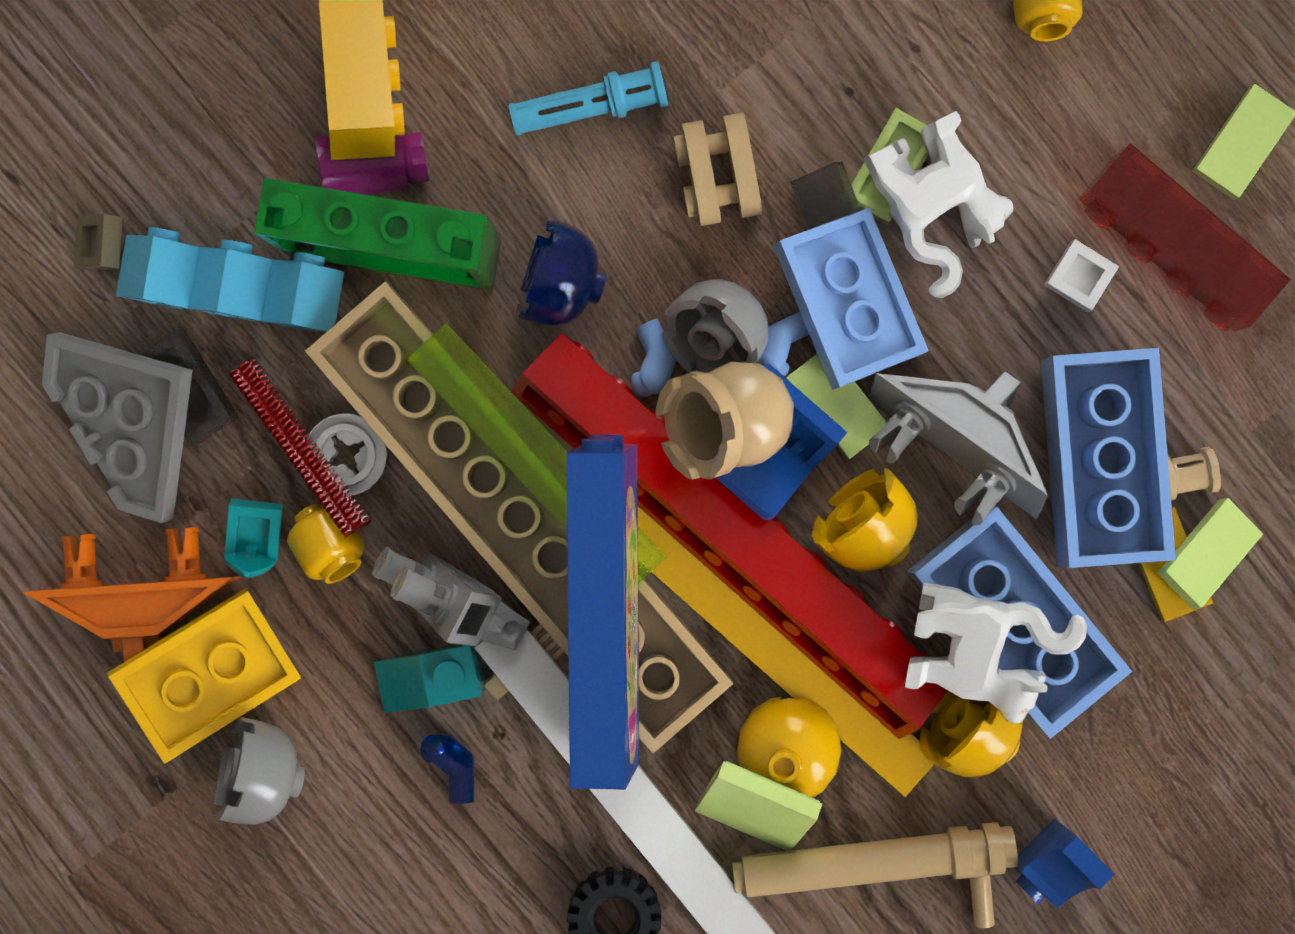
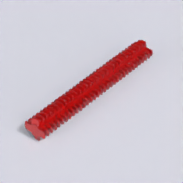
[229,359,371,538]

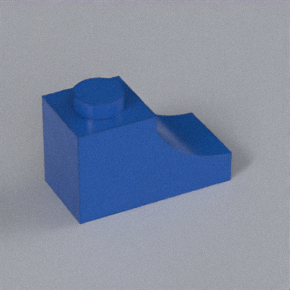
[1016,819,1115,909]

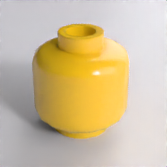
[1012,0,1083,42]
[287,504,365,584]

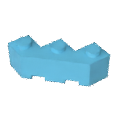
[116,227,344,333]

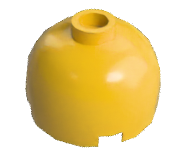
[811,468,918,572]
[920,691,1023,777]
[737,697,842,798]

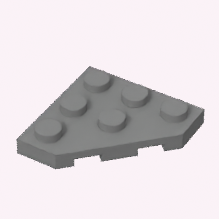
[42,332,193,523]

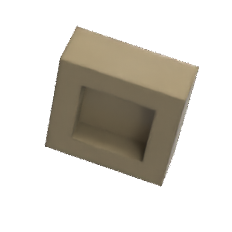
[74,214,125,271]

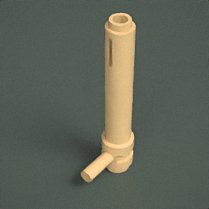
[732,822,1018,928]

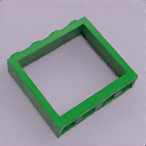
[254,178,501,291]

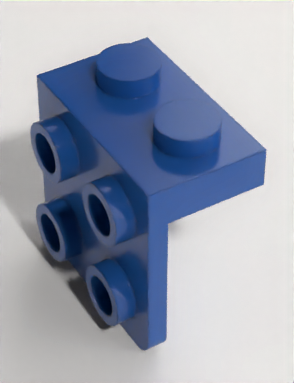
[716,363,847,520]

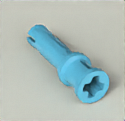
[509,61,669,136]

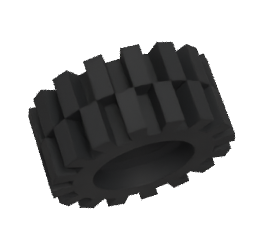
[567,867,661,934]

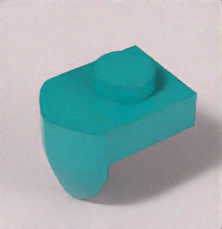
[224,498,284,579]

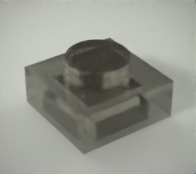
[790,162,861,230]

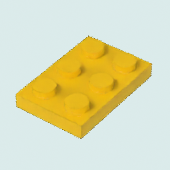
[107,588,301,764]

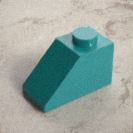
[374,644,486,713]

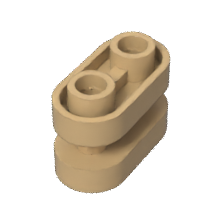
[673,112,762,226]

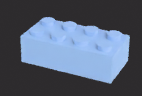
[1040,348,1176,568]
[906,506,1133,739]

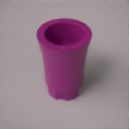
[315,132,429,195]

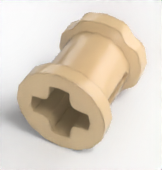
[1168,446,1221,500]

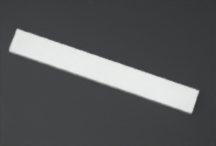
[474,627,776,934]

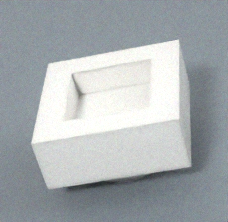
[1044,239,1119,312]

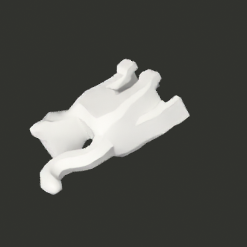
[863,111,1013,298]
[905,582,1087,723]

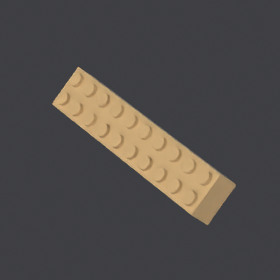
[305,282,733,753]

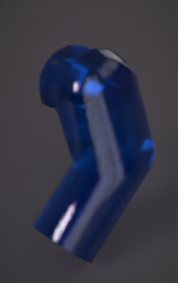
[420,733,475,804]

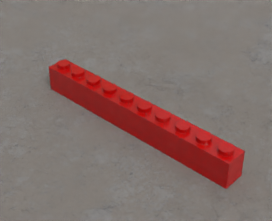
[511,333,949,739]

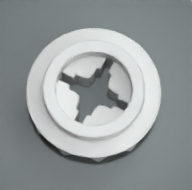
[307,413,388,496]

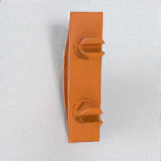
[23,527,241,662]

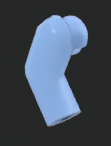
[631,318,676,397]

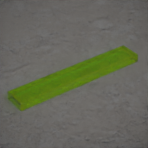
[407,323,667,584]

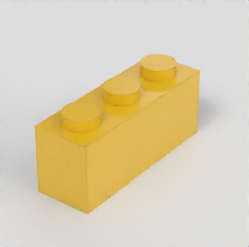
[319,0,405,160]

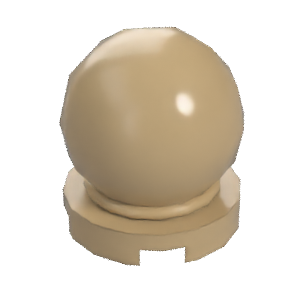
[656,361,794,480]

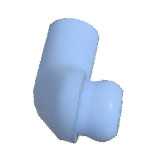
[758,311,809,377]

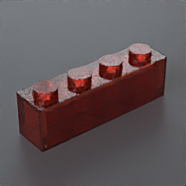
[1078,143,1291,332]

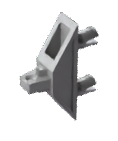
[869,372,1048,525]
[372,547,529,650]

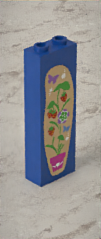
[567,434,639,790]

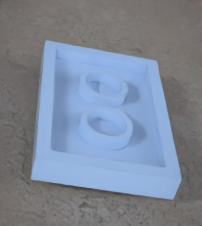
[773,208,929,390]

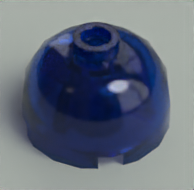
[516,218,606,326]

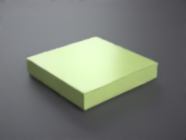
[695,761,822,851]

